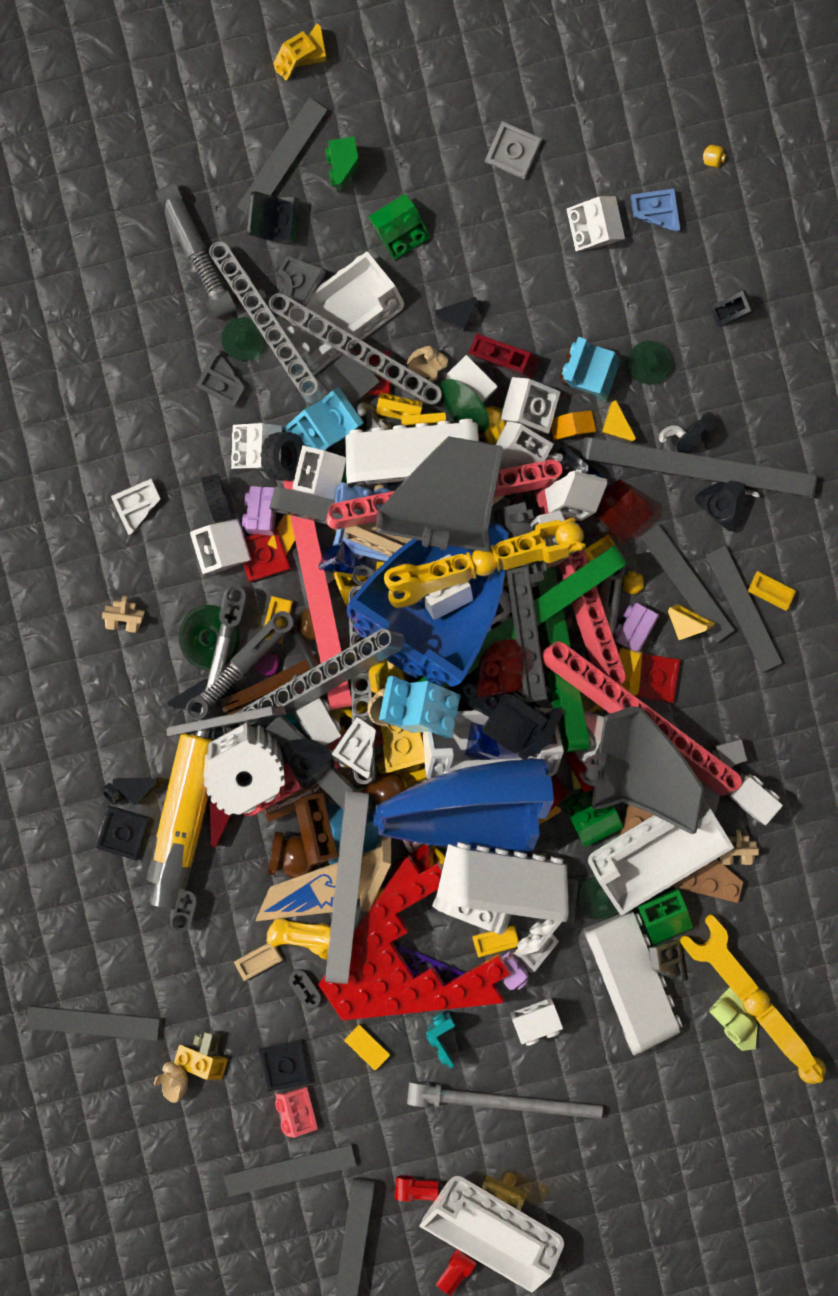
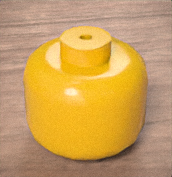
[703,145,726,168]
[622,571,644,594]

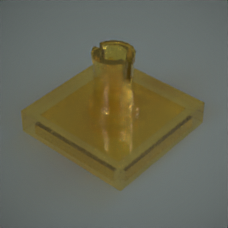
[481,1173,527,1211]

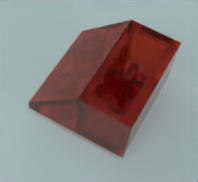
[593,479,654,544]
[477,639,524,697]

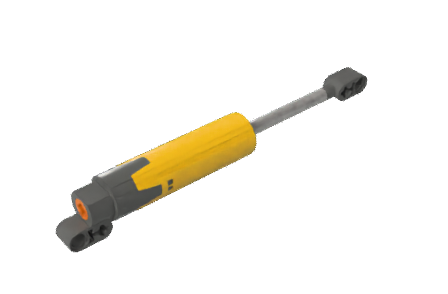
[146,586,246,932]

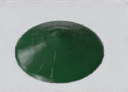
[439,379,489,433]
[179,605,239,670]

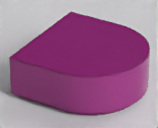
[256,654,280,676]

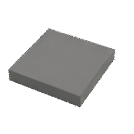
[484,121,542,180]

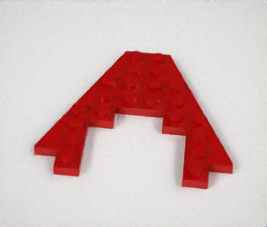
[318,855,511,1021]

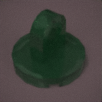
[221,317,265,361]
[627,341,671,385]
[578,876,617,919]

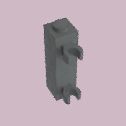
[495,502,547,588]

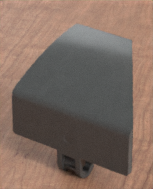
[376,436,503,552]
[583,706,704,834]

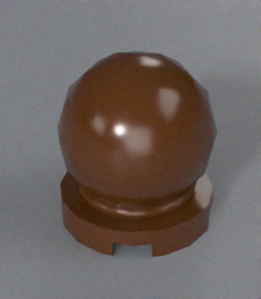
[366,772,415,812]
[267,831,318,878]

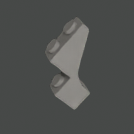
[699,739,747,814]

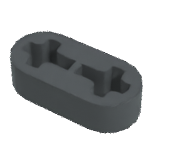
[289,969,321,1008]

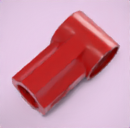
[395,1175,439,1202]
[436,1249,477,1296]

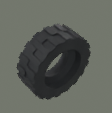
[260,432,305,481]
[201,473,232,524]

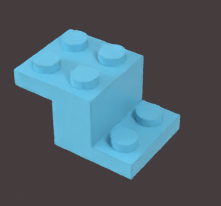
[562,337,621,402]
[283,387,363,451]
[379,676,461,738]

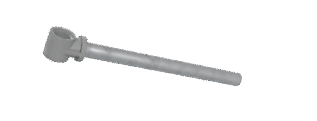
[407,1081,603,1119]

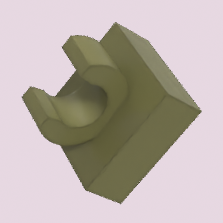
[193,1031,221,1056]

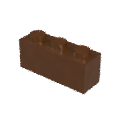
[294,793,338,866]

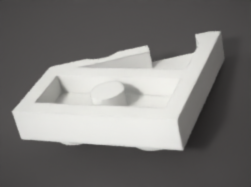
[111,478,160,535]
[332,717,376,779]

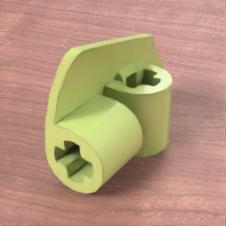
[709,987,758,1051]

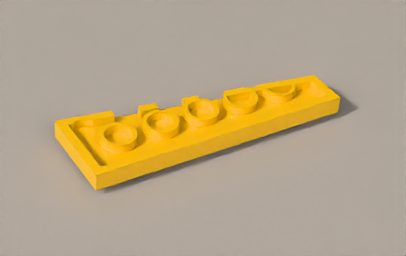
[380,661,425,773]

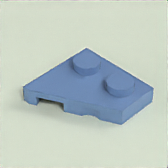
[630,189,680,232]

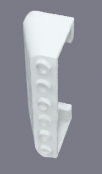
[272,252,404,376]
[345,419,479,489]
[423,707,564,780]
[588,798,734,915]
[437,842,569,922]
[583,910,683,1055]
[420,1176,564,1292]

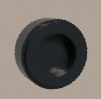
[102,783,122,805]

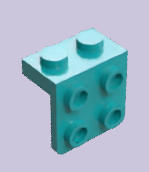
[426,1011,455,1069]

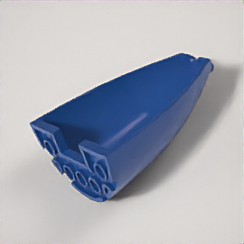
[347,523,509,686]
[374,758,554,851]

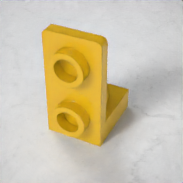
[273,31,317,80]
[174,1045,228,1080]

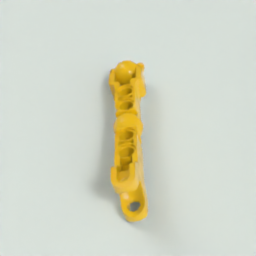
[384,518,586,608]
[679,914,826,1084]

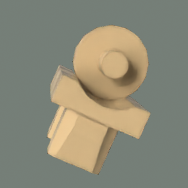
[102,595,145,633]
[720,829,759,865]

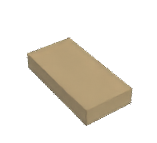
[234,943,283,981]

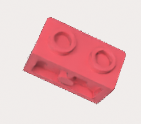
[275,1087,318,1138]

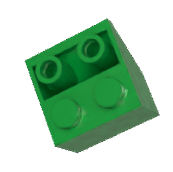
[325,136,359,193]
[368,194,431,260]
[561,790,623,847]
[637,888,693,945]

